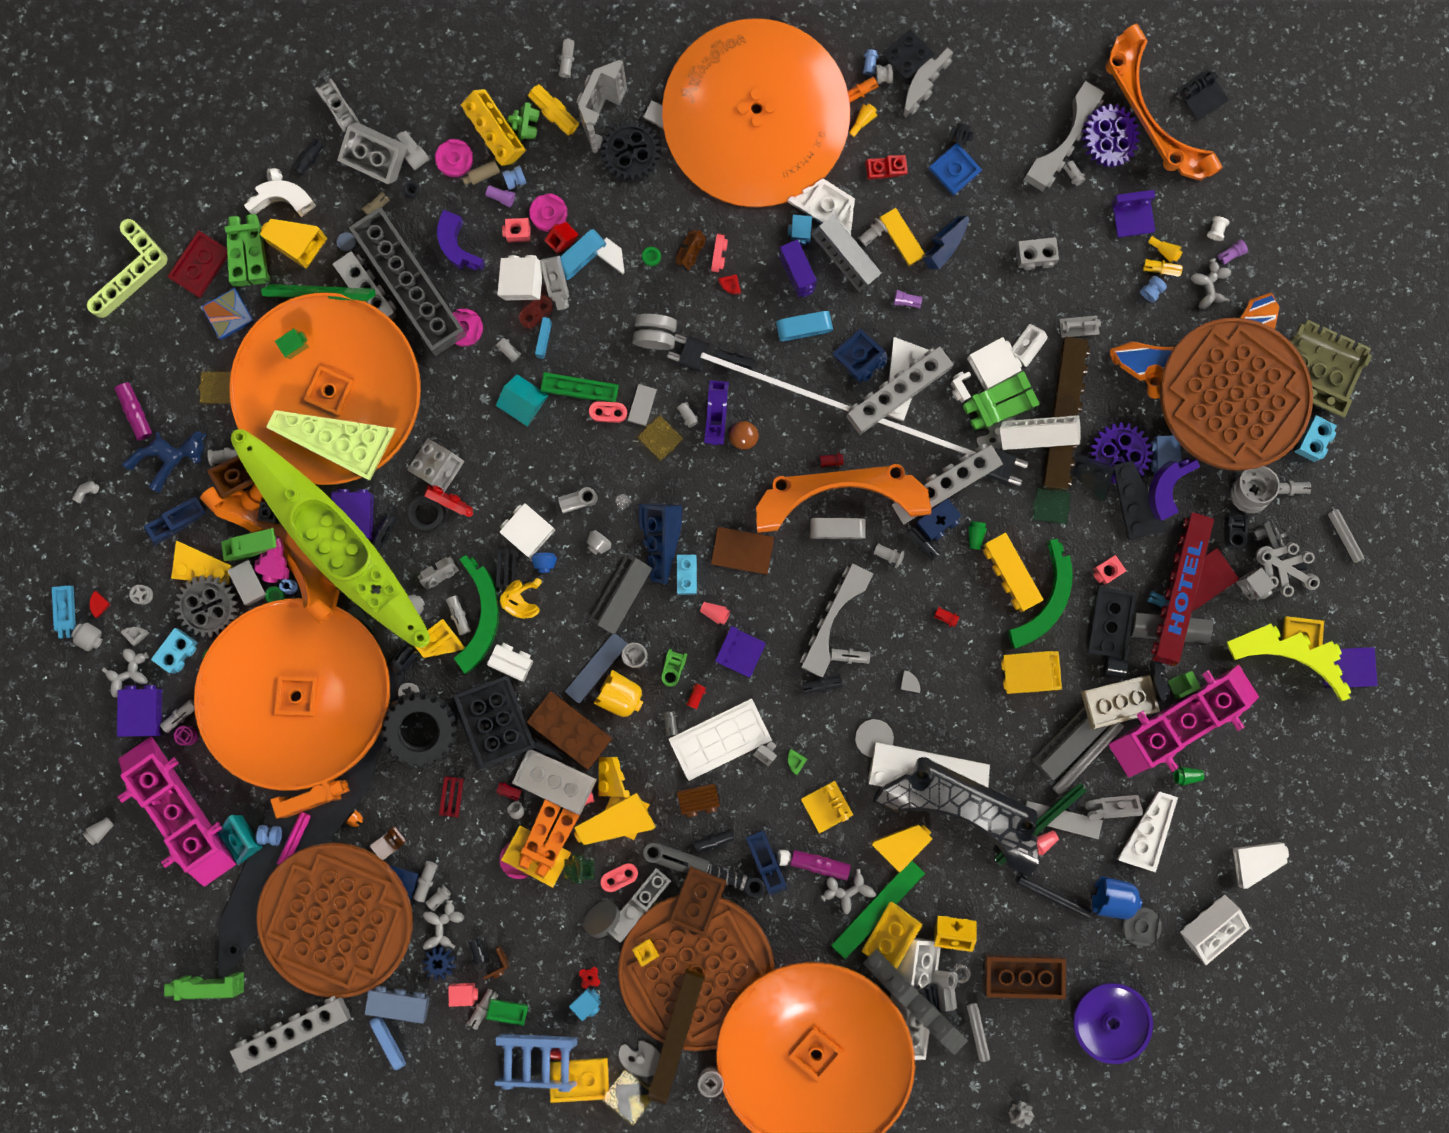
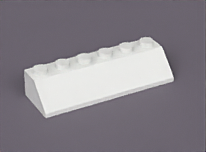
[868,742,990,787]
[891,937,941,1060]

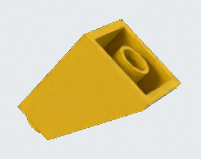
[260,219,328,269]
[1002,651,1062,694]

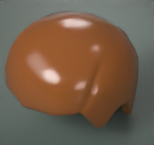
[728,421,759,450]

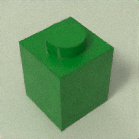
[275,329,309,359]

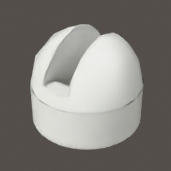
[267,168,283,182]
[777,850,792,866]

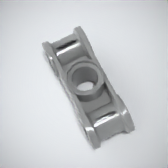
[315,78,360,132]

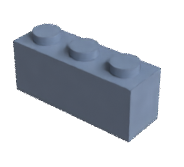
[365,986,430,1023]

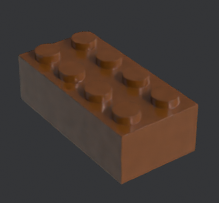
[527,691,613,770]
[983,954,1066,999]

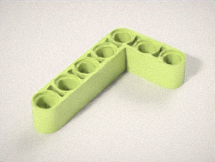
[87,219,167,318]

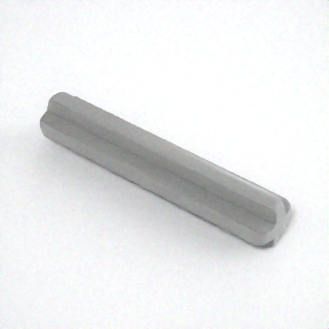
[1328,509,1364,562]
[967,1003,990,1062]

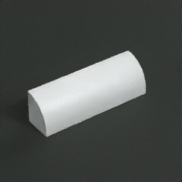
[1000,416,1080,450]

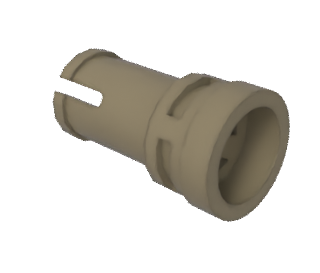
[361,192,390,216]

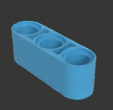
[560,229,607,280]
[776,311,833,341]

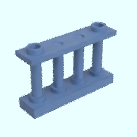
[495,1034,577,1092]

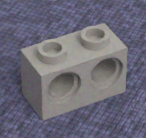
[1016,237,1059,270]
[1236,568,1276,601]

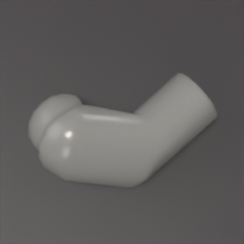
[72,481,99,504]

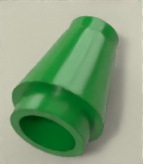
[968,521,987,550]
[1173,767,1204,786]

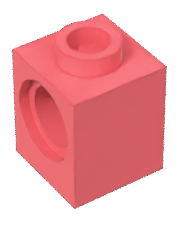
[502,218,531,243]
[1093,555,1126,585]
[448,983,478,1006]

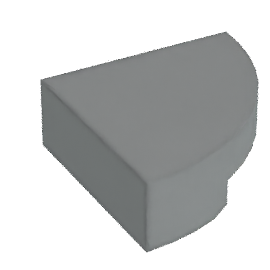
[121,627,149,646]
[900,670,920,693]

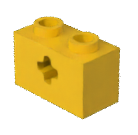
[934,916,977,952]

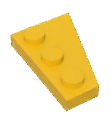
[171,541,233,585]

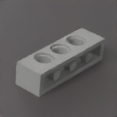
[333,251,397,320]

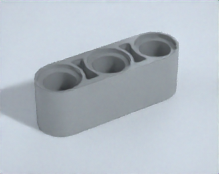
[810,518,866,539]

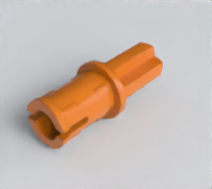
[847,76,879,103]

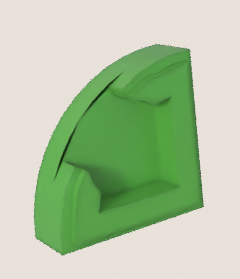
[788,749,807,775]

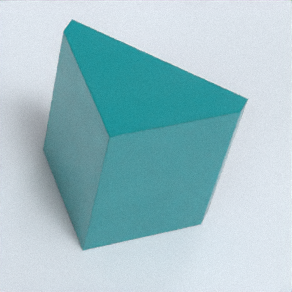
[496,375,549,427]
[217,815,262,865]

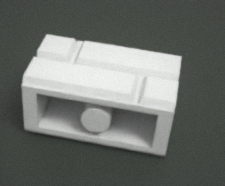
[487,643,533,682]

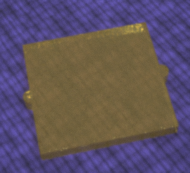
[199,372,231,404]
[638,416,683,461]

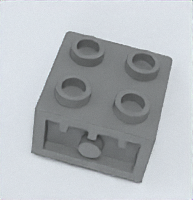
[407,439,465,492]

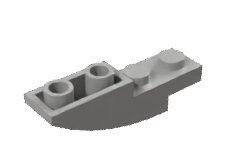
[903,48,953,117]
[608,868,671,943]

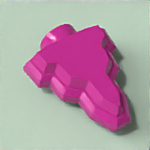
[253,535,290,583]

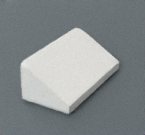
[1011,324,1048,367]

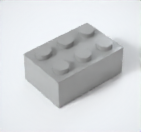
[337,122,408,184]

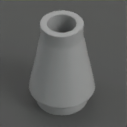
[83,817,114,845]

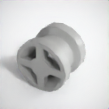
[875,64,893,84]
[129,585,153,605]
[398,683,420,697]

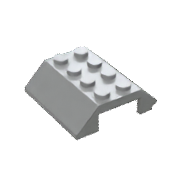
[577,60,627,153]

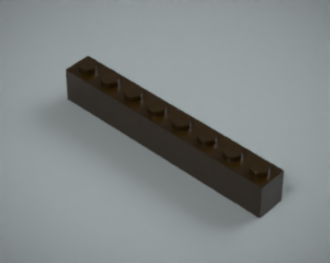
[1041,337,1090,492]

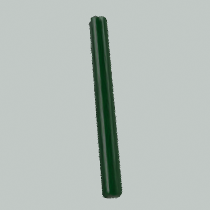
[994,782,1087,866]

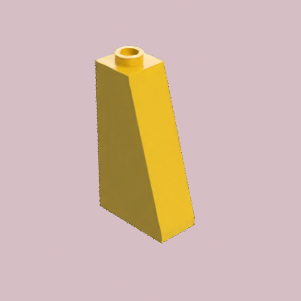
[574,793,656,845]

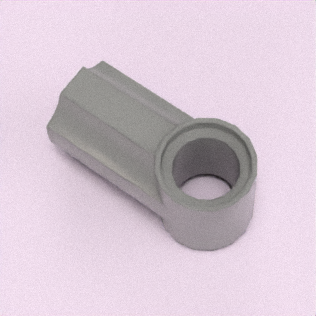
[394,131,430,170]
[558,487,598,514]
[931,970,957,1012]

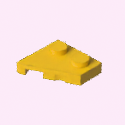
[416,619,465,658]
[598,757,630,797]

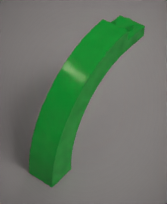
[1007,539,1073,649]
[454,555,500,674]

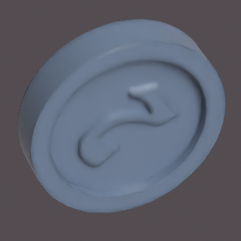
[337,232,356,252]

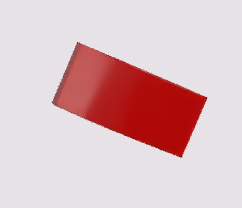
[865,155,908,180]

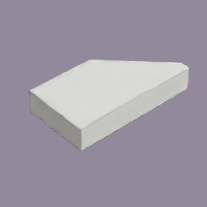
[597,237,624,274]

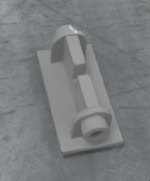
[1059,316,1101,338]
[418,556,459,590]

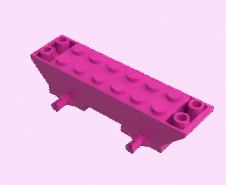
[1108,664,1259,778]
[118,736,237,887]

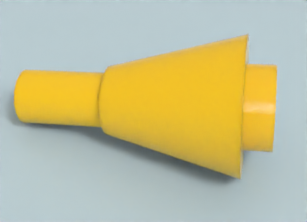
[848,103,878,137]
[1148,236,1183,263]

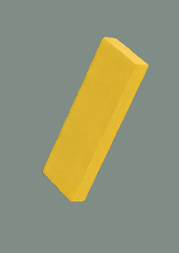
[879,208,925,266]

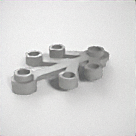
[1256,542,1320,597]

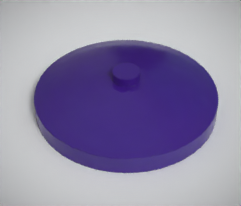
[1073,983,1153,1064]

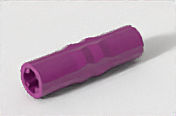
[114,382,153,441]
[790,850,851,881]

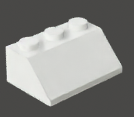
[1181,895,1250,965]

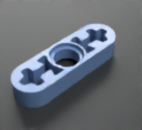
[370,1016,406,1070]

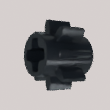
[950,122,974,145]

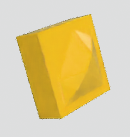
[632,939,659,967]

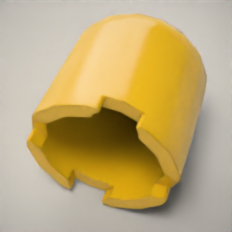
[594,670,643,717]

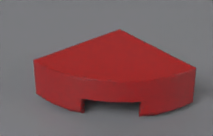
[718,274,741,294]
[90,591,111,618]

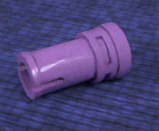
[486,185,515,207]
[1218,239,1248,265]
[893,290,922,309]

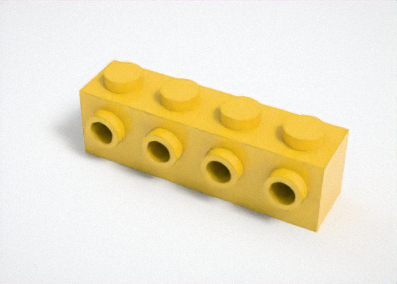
[461,89,526,166]
[983,533,1043,612]

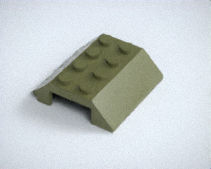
[1289,319,1372,418]

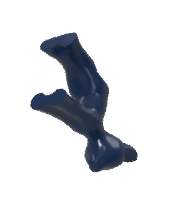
[121,431,207,493]

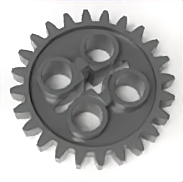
[175,575,239,637]

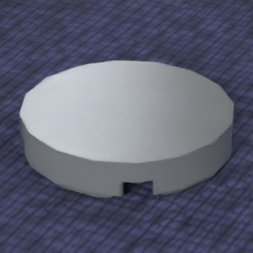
[855,719,894,757]

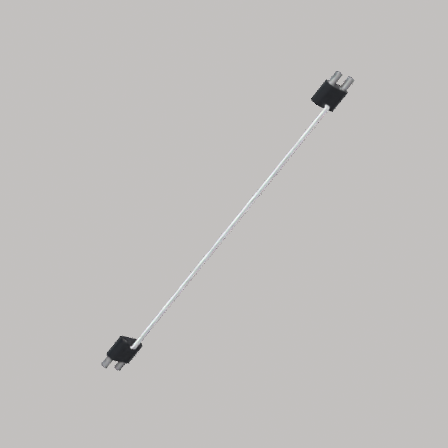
[667,334,1028,486]

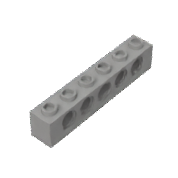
[847,347,954,435]
[891,443,1003,525]
[230,995,351,1073]

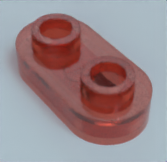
[519,295,553,328]

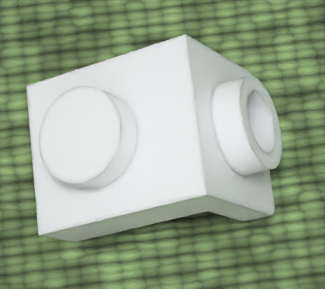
[951,372,971,403]

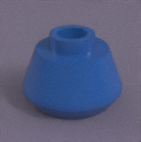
[531,553,557,573]

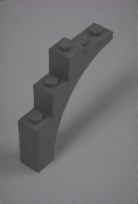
[863,949,968,1055]

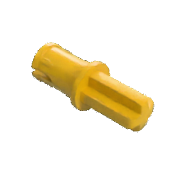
[1143,259,1182,276]

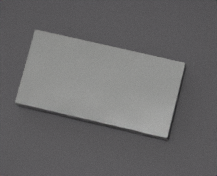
[512,749,597,815]

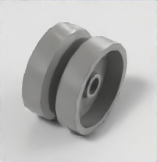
[633,314,677,350]

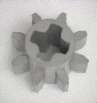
[1009,1101,1034,1128]

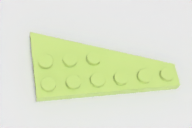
[266,410,396,480]

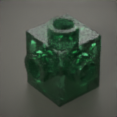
[564,855,595,884]

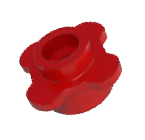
[579,967,600,989]

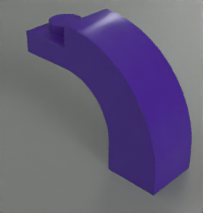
[437,210,485,271]
[704,380,729,445]
[1149,457,1200,521]

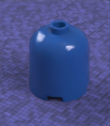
[1092,876,1142,920]

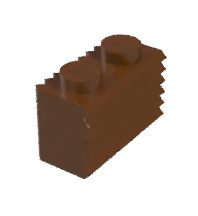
[677,783,720,818]

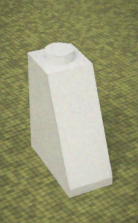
[1233,842,1289,889]

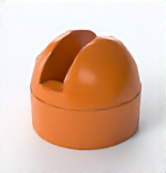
[346,810,363,827]

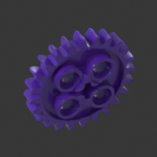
[1081,104,1140,167]
[1089,422,1153,484]

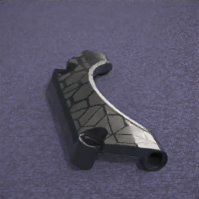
[873,757,1040,877]

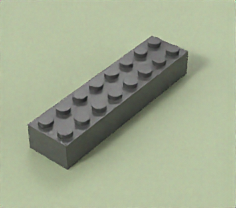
[349,207,467,356]

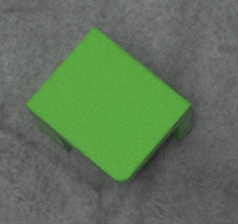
[1168,671,1201,699]

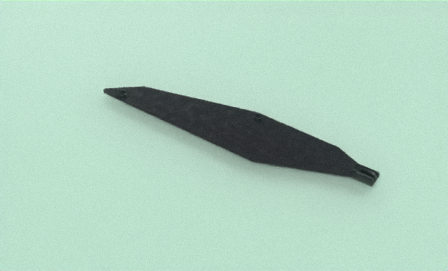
[218,642,419,978]

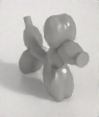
[1191,259,1231,310]
[102,649,149,698]
[821,869,876,914]
[423,900,464,950]

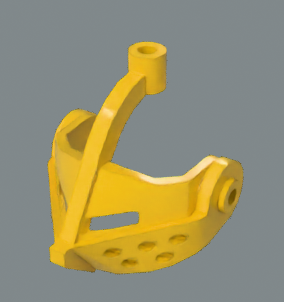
[499,578,542,619]

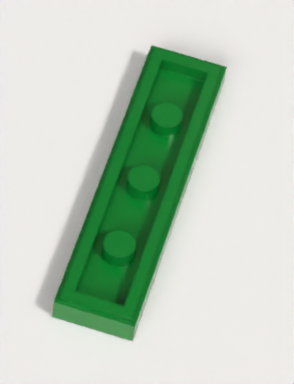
[540,372,619,403]

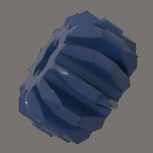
[422,946,456,980]

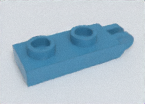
[52,586,76,639]

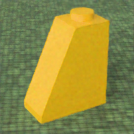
[871,824,932,872]

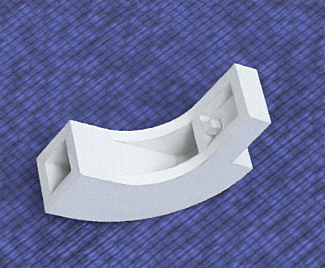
[244,180,316,217]

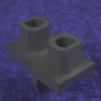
[1251,522,1287,558]

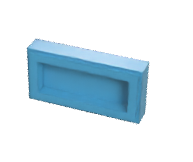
[535,317,552,359]

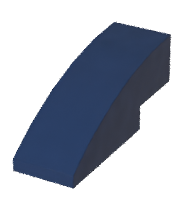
[922,216,969,269]
[144,497,206,546]
[746,830,788,896]

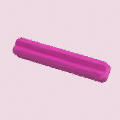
[277,812,310,865]

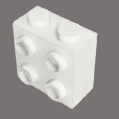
[498,255,543,300]
[967,337,1022,391]
[500,503,555,559]

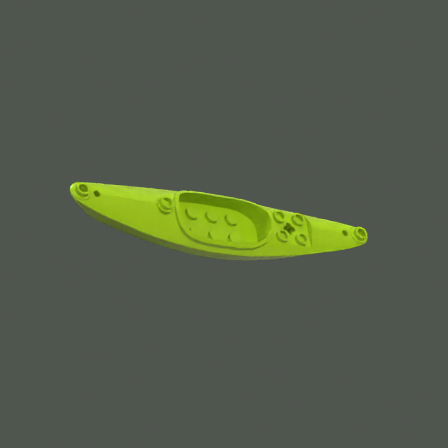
[231,429,430,648]

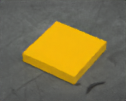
[1282,616,1324,650]

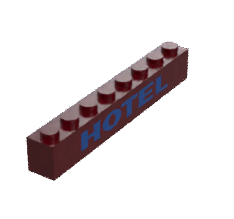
[1151,512,1214,667]

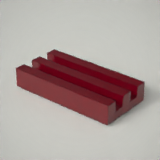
[439,776,464,817]

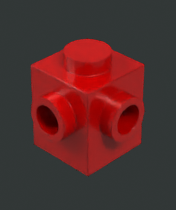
[544,222,579,254]

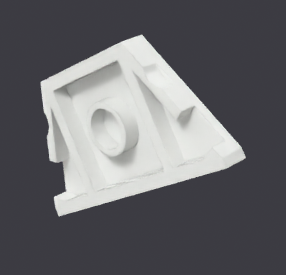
[788,179,855,235]

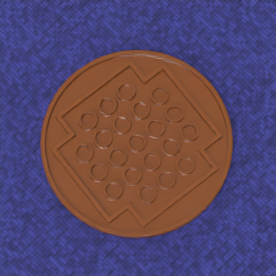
[1160,318,1313,471]
[257,843,413,998]
[618,895,775,1051]

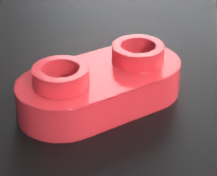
[711,234,728,272]
[589,402,627,423]
[601,863,638,892]

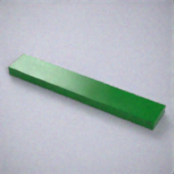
[261,284,376,301]
[831,861,925,959]

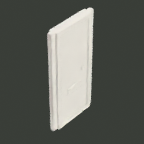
[669,699,772,781]

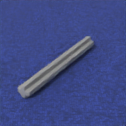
[1052,722,1124,795]

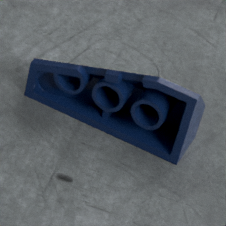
[639,504,682,584]

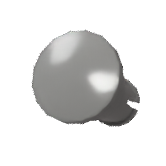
[858,218,888,247]
[874,543,904,569]

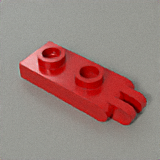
[424,484,473,517]

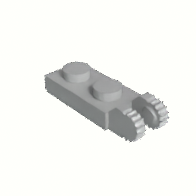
[1085,795,1143,820]

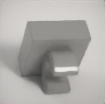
[753,741,777,766]

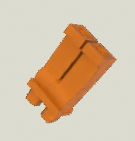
[271,780,349,818]
[518,799,579,878]

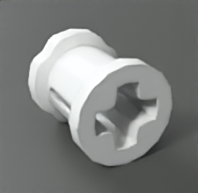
[1207,216,1229,241]

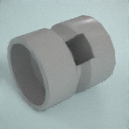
[622,643,648,668]
[698,1066,724,1098]

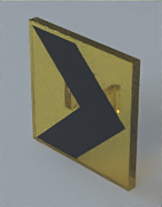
[602,1070,651,1126]

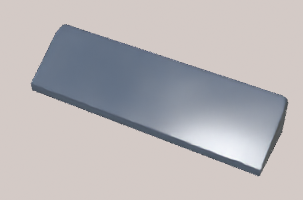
[565,634,628,704]

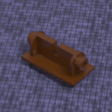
[675,229,706,271]

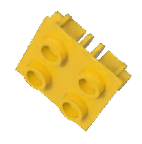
[801,781,853,833]

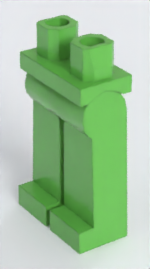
[225,214,271,287]
[963,371,1040,431]
[164,972,244,1001]

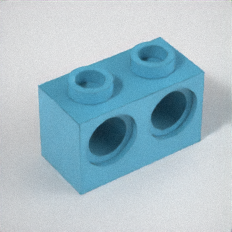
[1294,415,1337,462]
[677,555,697,595]
[151,628,198,674]

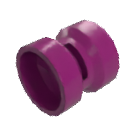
[174,726,199,745]

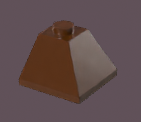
[207,455,254,499]

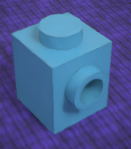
[788,215,812,245]
[569,988,601,1021]

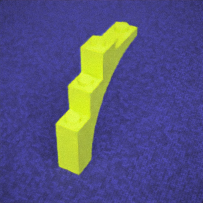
[1226,624,1351,701]

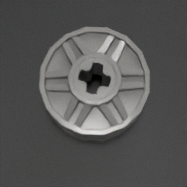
[1230,466,1280,513]

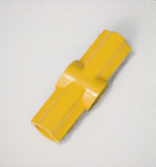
[528,85,579,136]

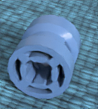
[502,165,526,190]
[1140,276,1167,303]
[256,825,282,846]

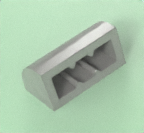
[227,560,266,606]

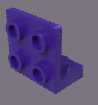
[1112,190,1155,238]
[715,626,766,677]

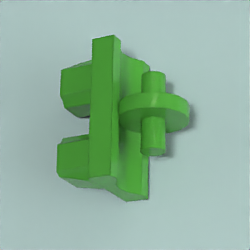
[507,102,539,141]

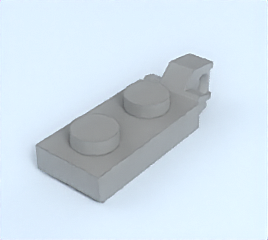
[540,256,569,310]

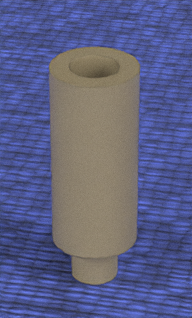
[462,160,500,185]

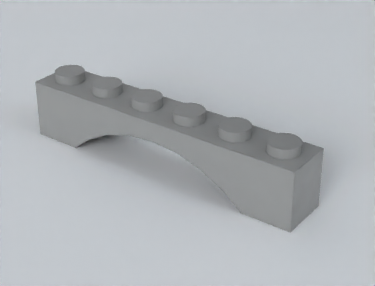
[1024,81,1105,191]
[800,564,873,678]

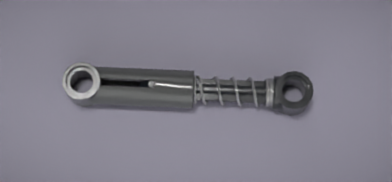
[643,842,764,897]

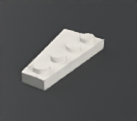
[886,337,928,421]
[1117,791,1178,872]

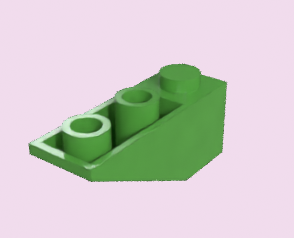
[221,529,276,561]

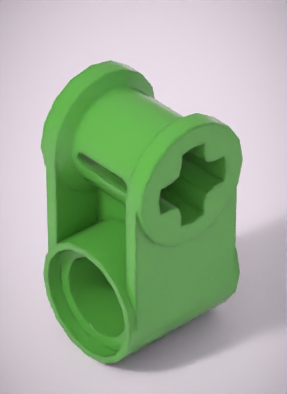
[662,649,687,687]

